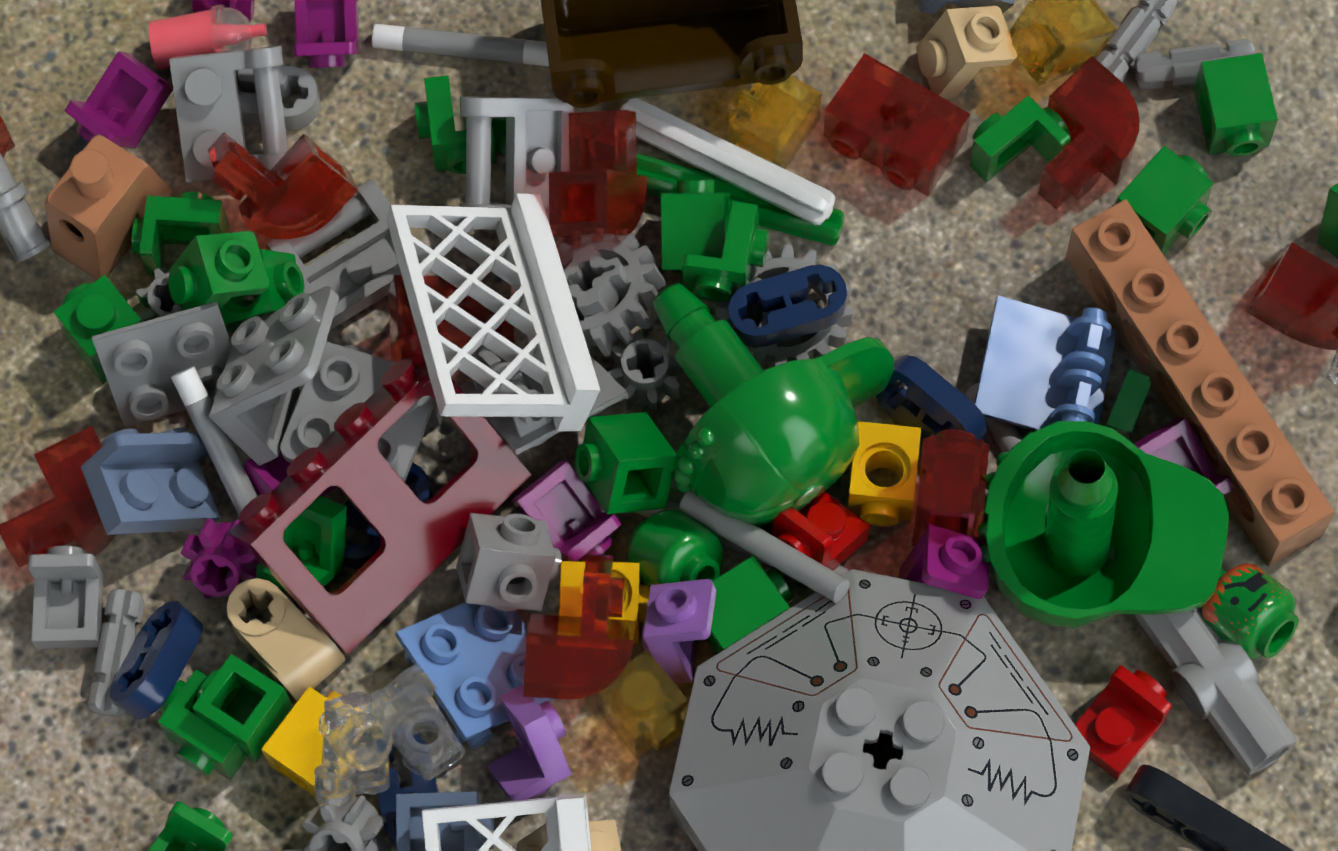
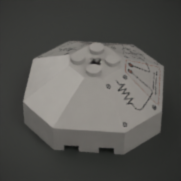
[669,569,1090,851]

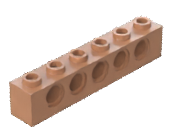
[1065,199,1335,567]

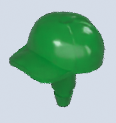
[652,283,894,527]
[977,421,1229,628]

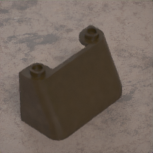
[540,0,803,108]

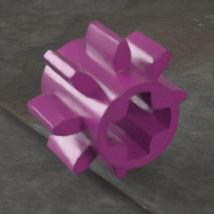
[180,518,260,599]

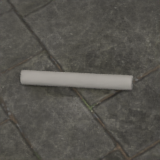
[679,491,850,603]

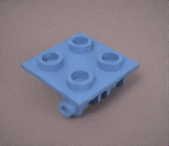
[974,295,1117,431]
[395,602,569,749]

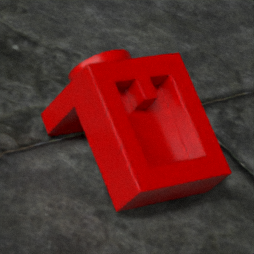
[771,491,870,571]
[1075,665,1172,780]

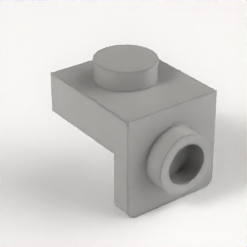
[28,546,104,649]

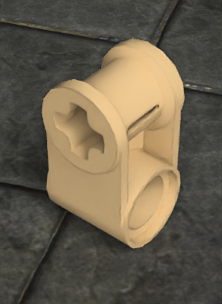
[227,578,346,704]

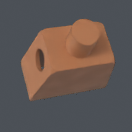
[45,134,172,280]

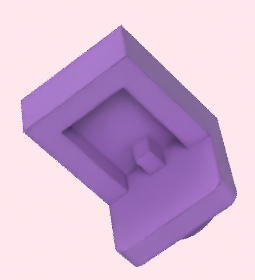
[642,579,716,685]
[488,684,572,801]

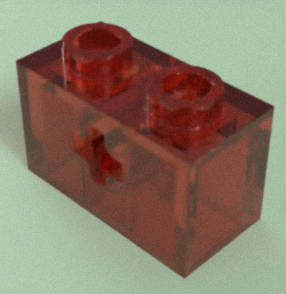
[823,53,970,197]

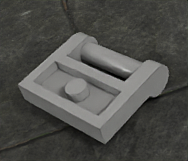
[169,46,297,182]
[459,96,574,223]
[265,179,420,331]

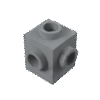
[456,513,561,611]

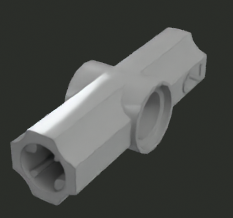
[1135,607,1297,776]

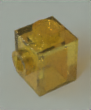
[1009,0,1117,86]
[725,76,822,169]
[594,649,688,759]

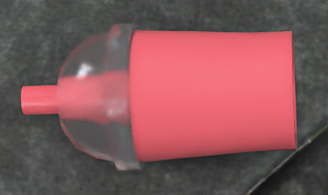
[149,4,267,69]

